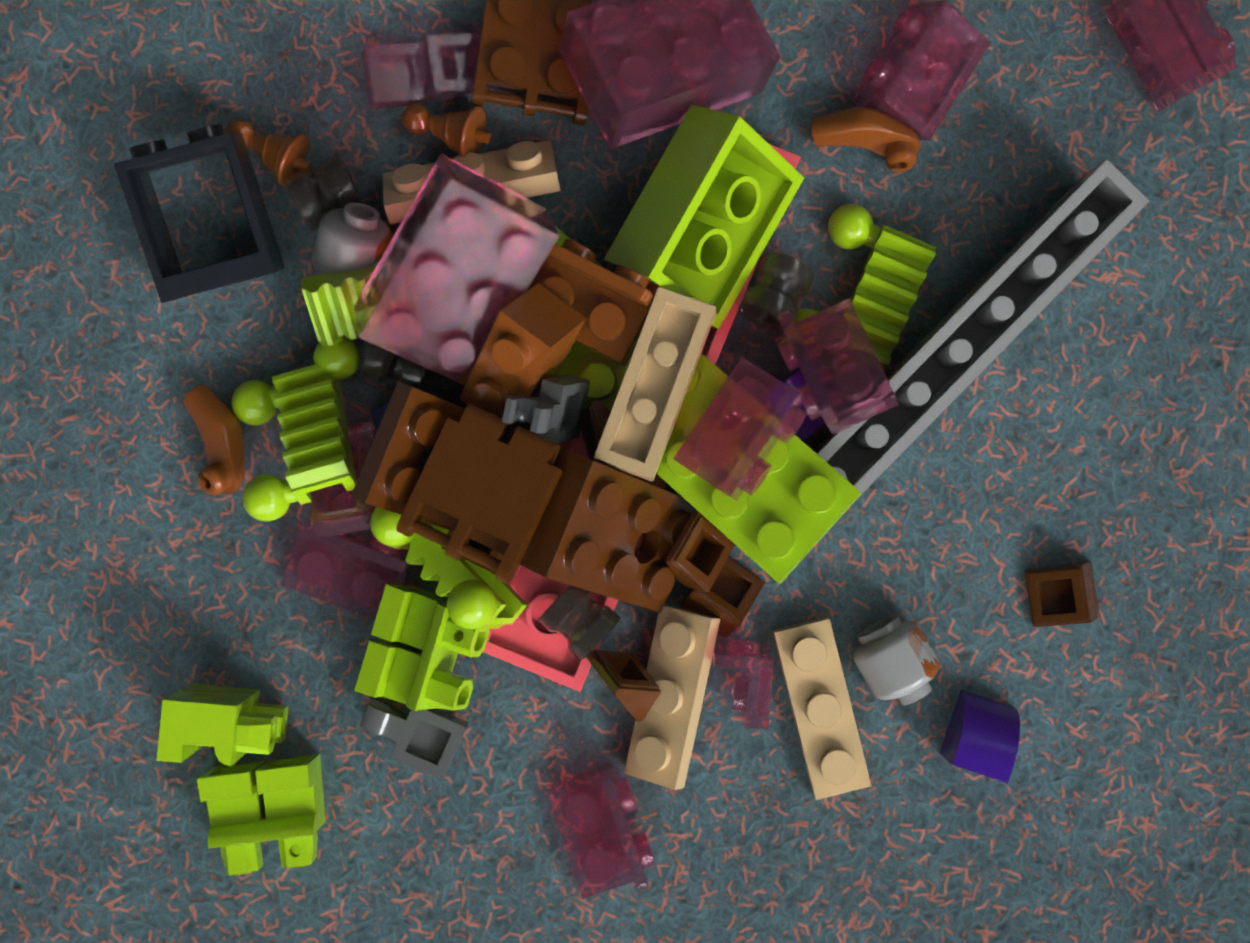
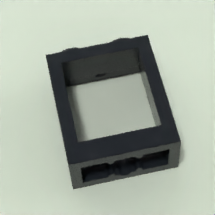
[114,124,285,303]

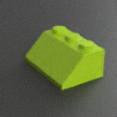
[603,104,804,330]

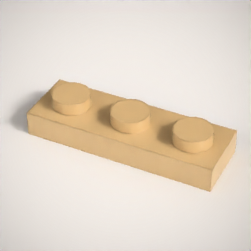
[383,140,561,225]
[594,287,716,482]
[624,605,721,790]
[772,617,872,800]

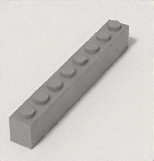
[813,160,1149,495]

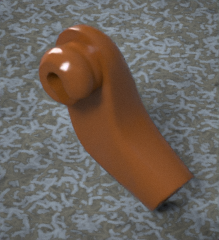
[811,106,920,172]
[183,384,245,496]

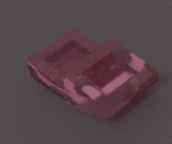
[361,33,491,109]

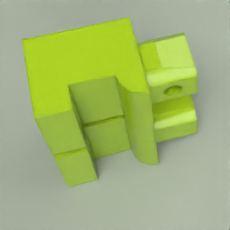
[354,584,490,711]
[156,683,289,767]
[197,754,326,876]

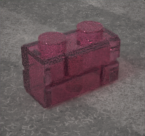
[1105,0,1238,112]

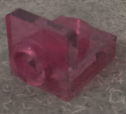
[712,639,774,730]

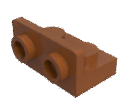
[529,239,654,367]

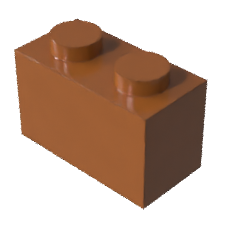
[459,283,587,431]

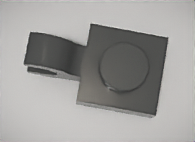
[502,374,591,443]
[359,698,468,780]

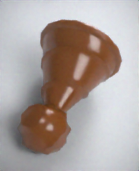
[402,103,491,157]
[225,118,312,187]

